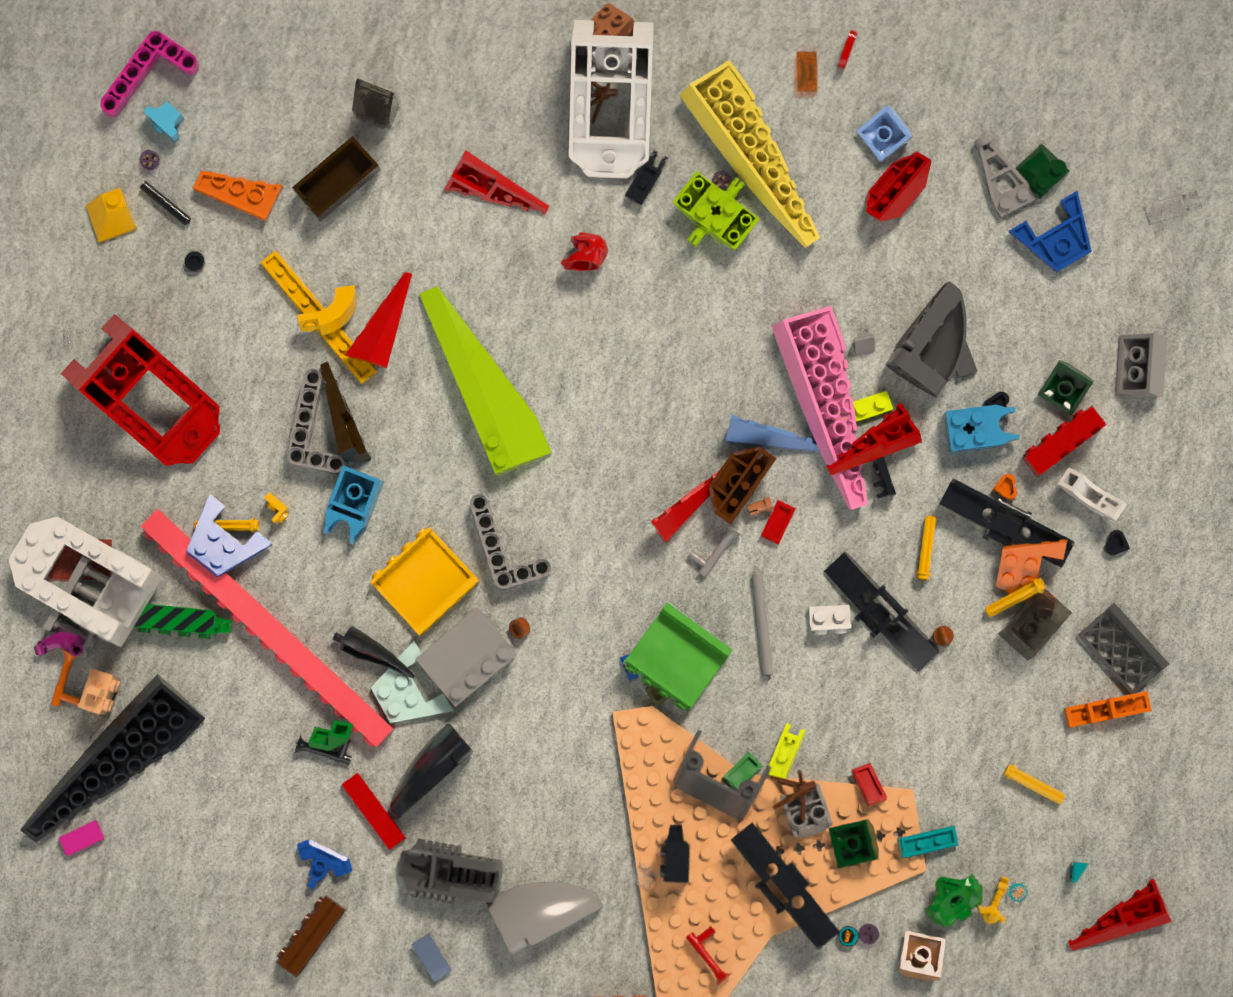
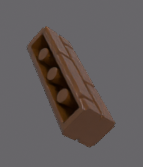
[277,895,347,977]

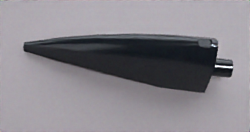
[333,626,415,679]

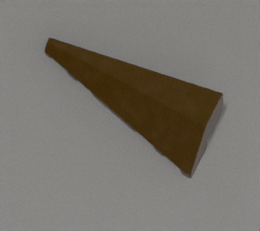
[320,361,372,462]

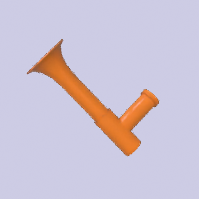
[51,649,81,706]

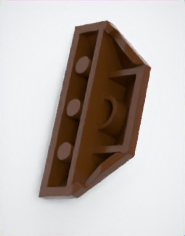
[709,447,777,525]

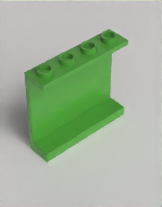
[623,603,733,712]

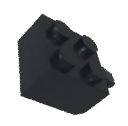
[660,824,690,883]

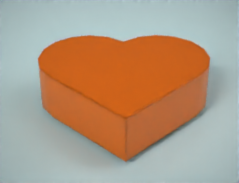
[992,474,1017,501]

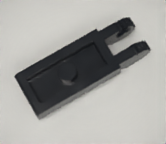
[625,150,669,206]

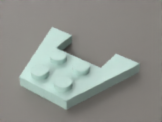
[371,641,453,723]

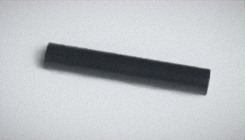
[140,181,192,226]

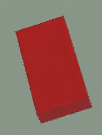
[760,500,796,545]
[851,763,887,807]

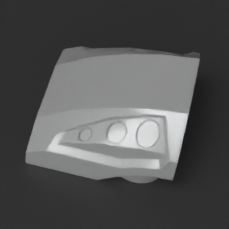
[780,783,833,838]

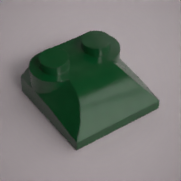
[1015,143,1070,199]
[1038,360,1094,416]
[829,819,879,868]

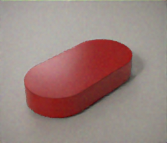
[837,30,858,69]

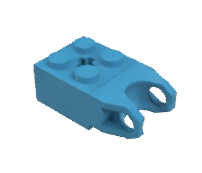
[944,405,1020,454]
[323,465,385,544]

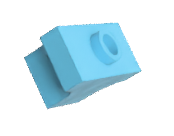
[143,101,184,142]

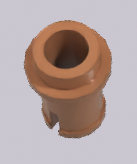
[747,497,773,517]

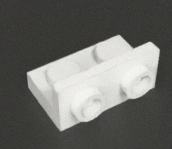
[808,605,852,635]

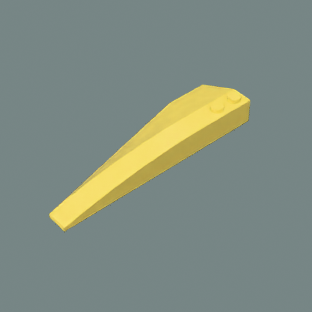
[679,60,820,248]

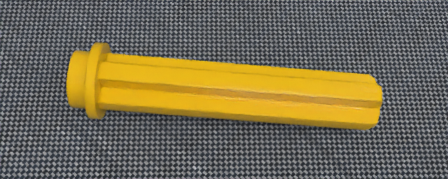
[915,516,936,580]
[194,518,259,534]
[985,578,1046,617]
[1003,764,1065,804]

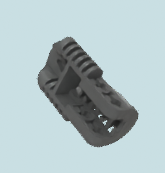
[398,838,503,904]

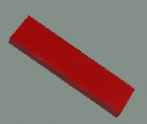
[341,772,406,850]

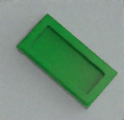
[721,752,763,791]

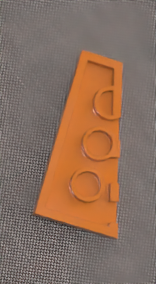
[193,170,283,222]

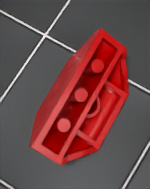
[865,151,932,222]

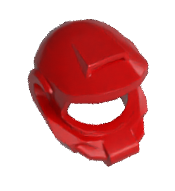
[561,232,608,271]

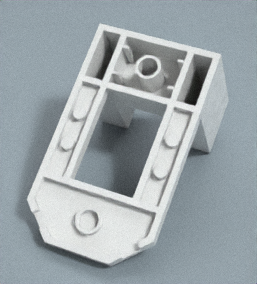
[569,20,654,178]
[9,516,163,647]

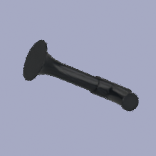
[294,734,352,765]

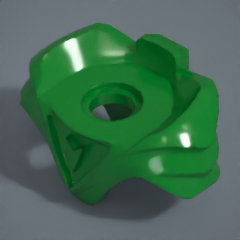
[924,873,983,927]

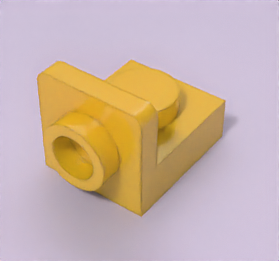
[264,492,290,524]

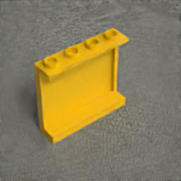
[370,527,480,636]

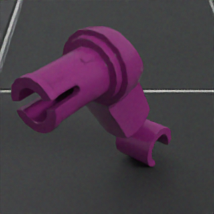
[34,631,84,656]

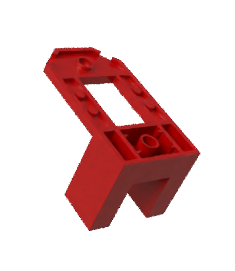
[61,314,220,466]

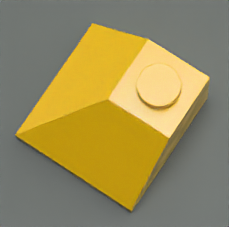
[86,188,136,243]

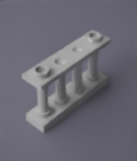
[43,556,110,651]

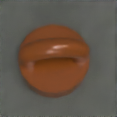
[509,617,530,639]
[933,626,954,646]

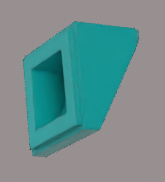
[1069,862,1089,883]

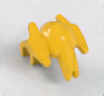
[977,876,1010,924]

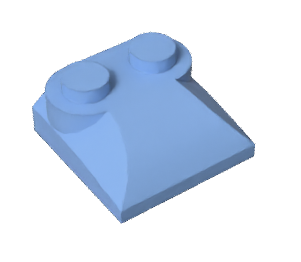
[857,105,913,162]

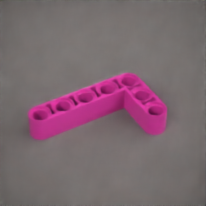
[100,31,199,117]

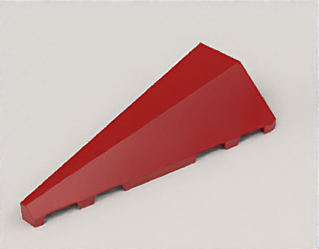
[444,150,549,215]
[344,272,412,368]
[826,403,922,476]
[651,471,719,544]
[1068,878,1172,951]

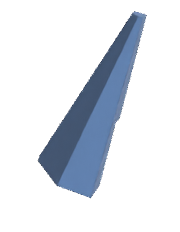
[725,415,820,452]

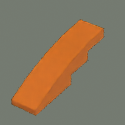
[1064,691,1152,728]

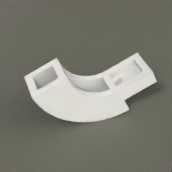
[1058,468,1127,521]

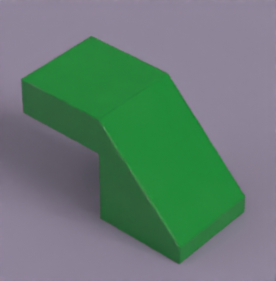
[309,720,354,751]

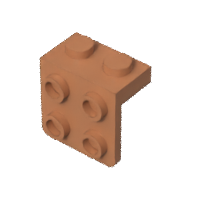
[591,3,635,36]

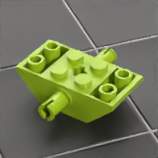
[672,171,760,251]

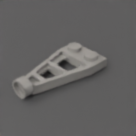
[974,135,1036,218]

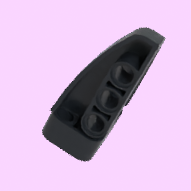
[390,723,474,819]

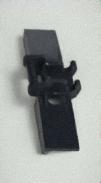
[939,479,1075,568]
[824,552,939,671]
[730,822,840,950]

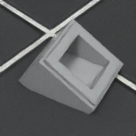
[853,334,875,355]

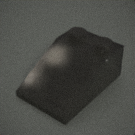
[352,78,399,129]
[998,589,1072,661]

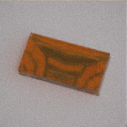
[797,52,817,92]

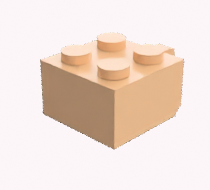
[77,668,121,716]

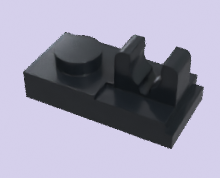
[872,457,896,499]

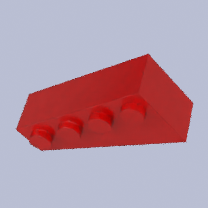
[1022,406,1107,477]

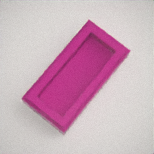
[59,820,105,856]

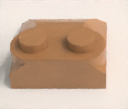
[899,931,946,981]

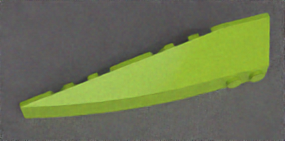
[419,286,552,477]

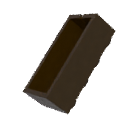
[292,136,381,222]

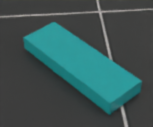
[897,825,959,859]

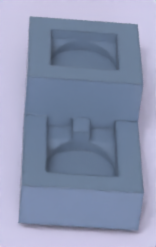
[412,933,452,982]

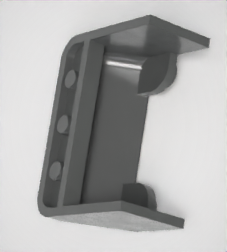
[673,730,772,819]

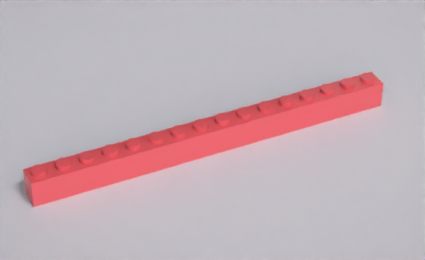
[140,509,394,747]

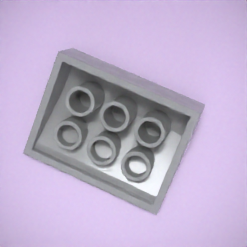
[416,607,518,707]

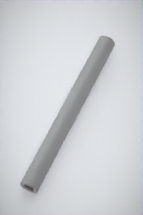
[752,574,773,675]

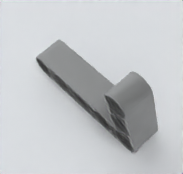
[287,368,346,475]
[470,494,551,590]

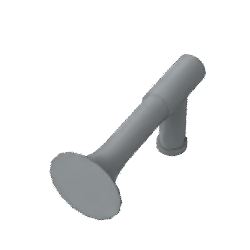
[687,523,743,577]

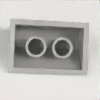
[1116,333,1168,398]

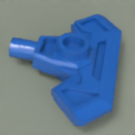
[297,839,353,889]

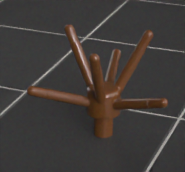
[590,81,617,124]
[770,770,816,821]

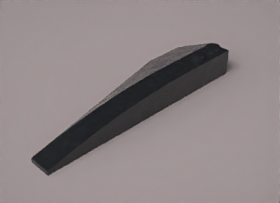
[20,674,205,842]

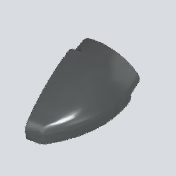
[885,281,967,397]

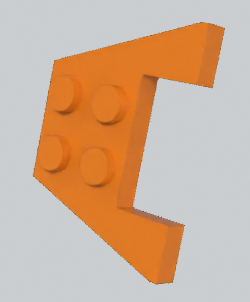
[996,540,1067,616]

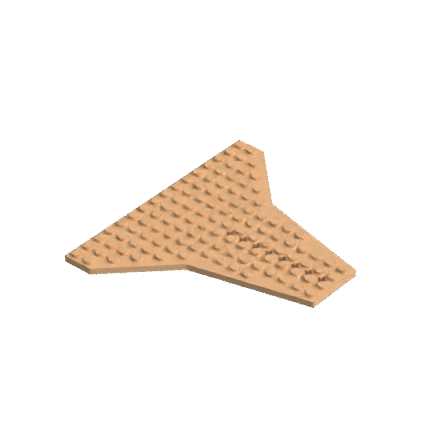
[613,706,926,997]

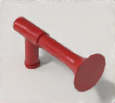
[686,925,732,987]

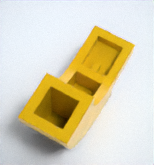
[297,285,357,335]

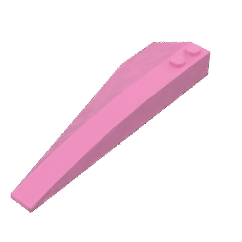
[771,306,868,510]

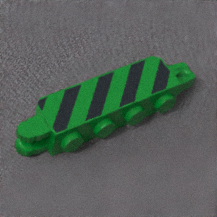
[134,604,232,639]

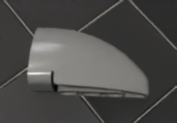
[486,881,603,955]

